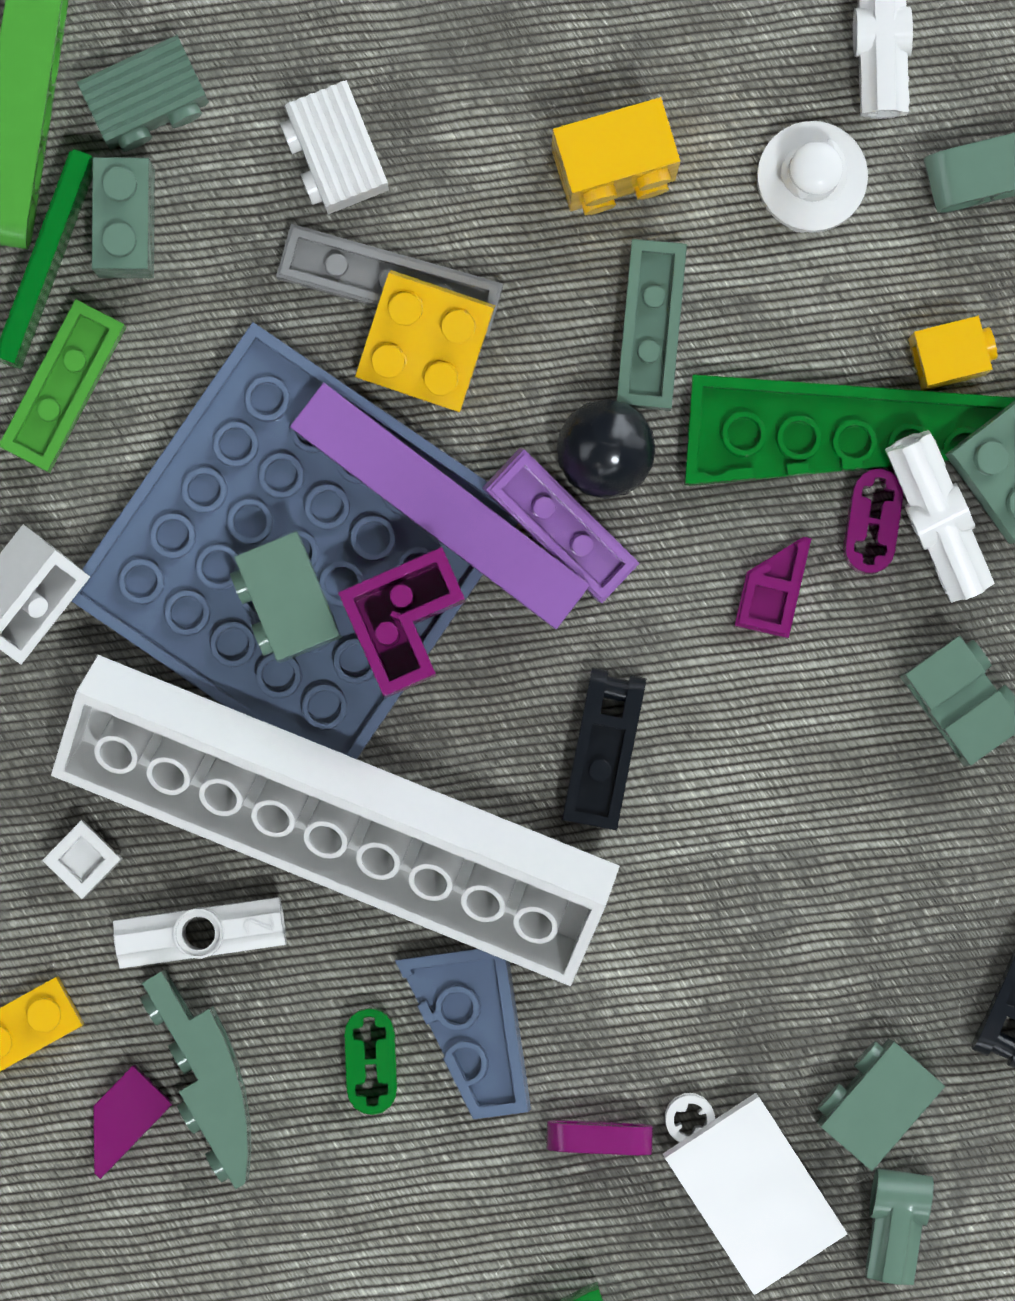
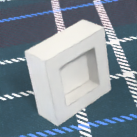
[42,820,123,899]

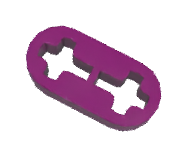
[843,469,903,575]
[546,1120,653,1155]

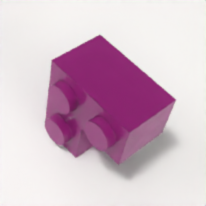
[338,547,465,698]

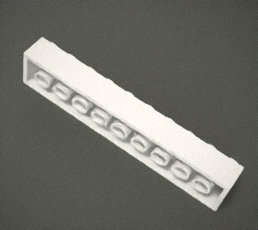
[51,655,620,986]

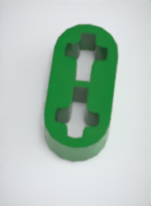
[344,1007,398,1115]

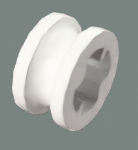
[665,1093,715,1142]

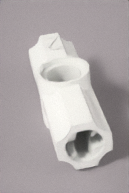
[853,0,913,119]
[885,430,995,603]
[113,897,287,969]

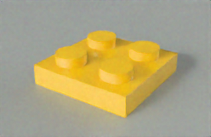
[355,270,496,413]

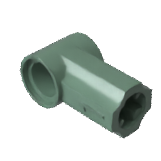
[865,1168,934,1285]

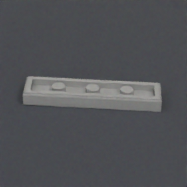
[276,224,503,339]

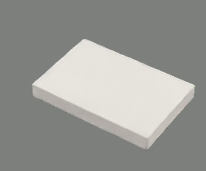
[663,1093,847,1295]

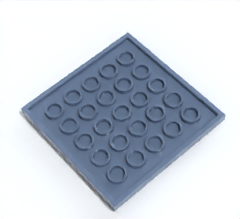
[72,322,518,759]

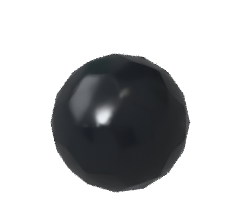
[557,399,656,499]

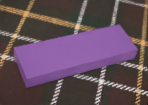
[482,448,640,603]

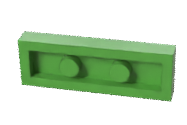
[0,299,127,473]

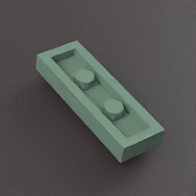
[616,239,687,411]

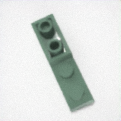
[140,969,251,1189]

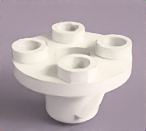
[757,121,868,233]

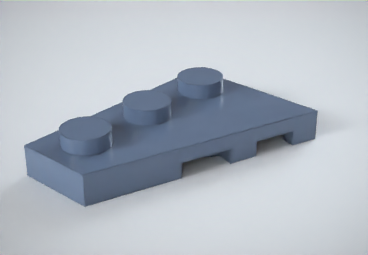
[395,948,531,1119]

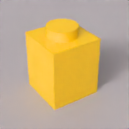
[908,316,998,391]

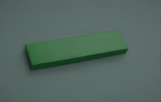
[0,149,93,370]

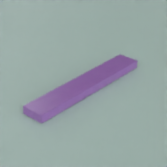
[290,382,590,630]

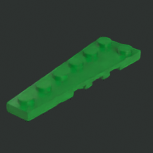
[684,375,1015,486]

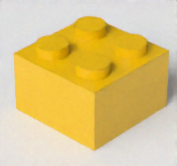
[551,97,680,215]

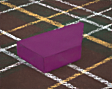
[734,537,812,639]
[93,1065,174,1179]

